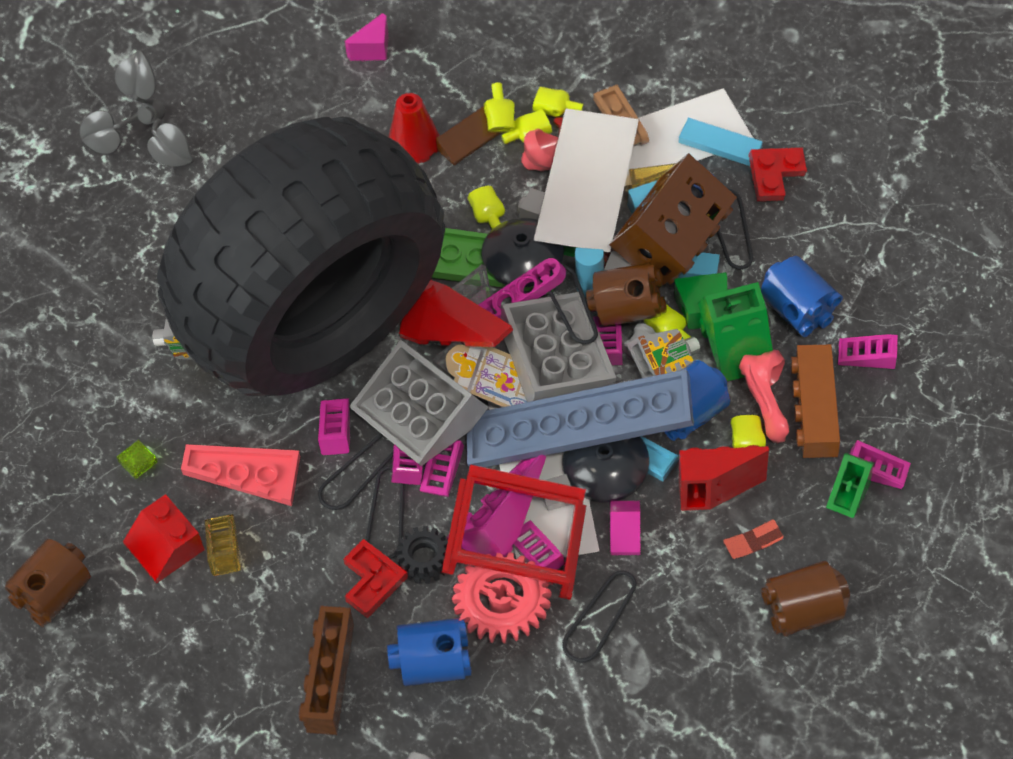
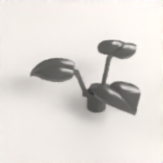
[80,50,194,166]

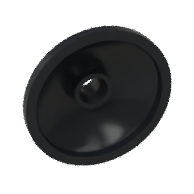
[482,218,564,287]
[563,436,650,503]

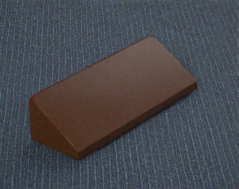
[436,106,502,165]

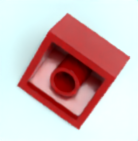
[123,494,204,584]

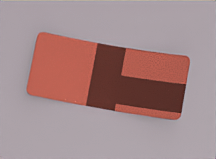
[724,520,783,559]

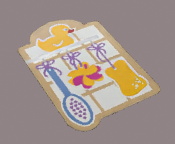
[446,345,527,407]

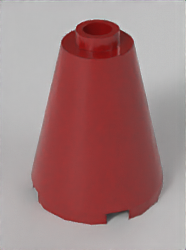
[389,93,440,164]

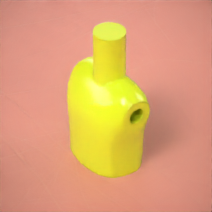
[484,83,515,132]
[533,87,584,117]
[501,109,552,144]
[468,186,505,229]
[644,304,691,340]
[730,415,766,448]

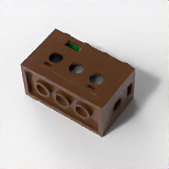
[609,153,737,288]

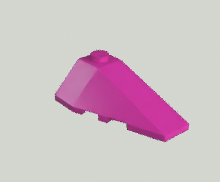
[446,455,546,557]

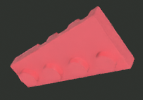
[181,444,300,506]

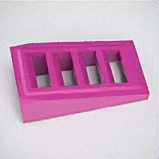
[593,316,622,365]
[838,335,898,369]
[318,399,350,455]
[420,440,464,497]
[849,440,911,489]
[392,444,423,485]
[513,520,565,570]

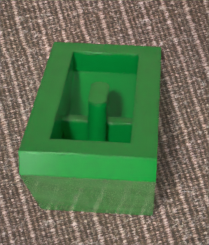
[826,453,874,518]

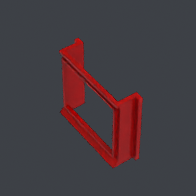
[442,464,587,600]

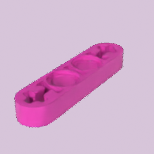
[478,258,566,318]

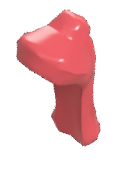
[521,128,559,171]
[739,350,789,443]

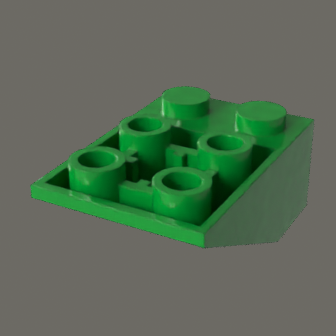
[698,282,773,382]

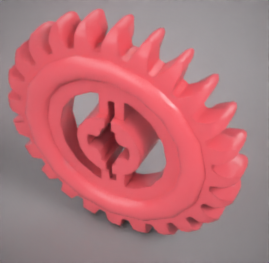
[452,552,551,644]

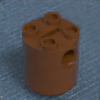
[586,262,667,326]
[5,539,91,627]
[761,561,850,637]

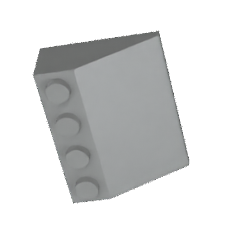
[500,292,616,402]
[349,340,488,466]

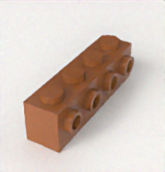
[791,344,840,458]

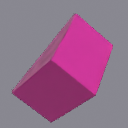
[345,13,388,61]
[610,501,640,555]

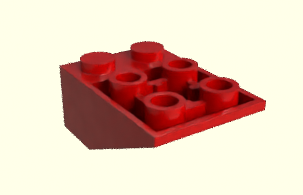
[679,445,769,511]

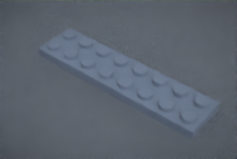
[467,369,694,467]

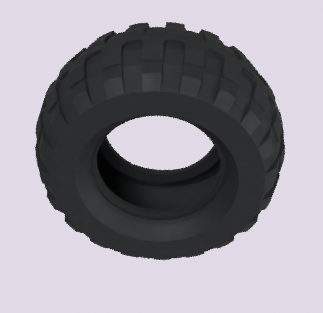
[157,117,445,397]

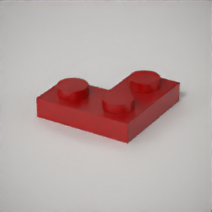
[749,148,807,201]
[344,539,408,618]

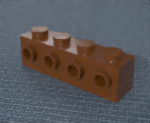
[299,606,354,735]

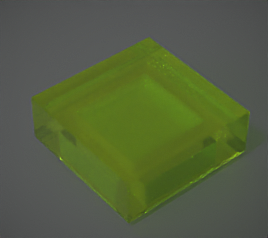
[116,440,158,479]

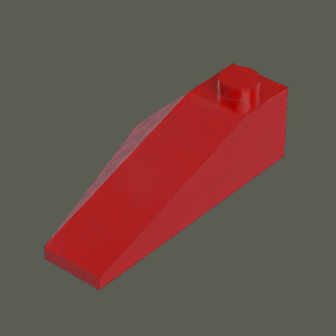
[399,280,513,347]

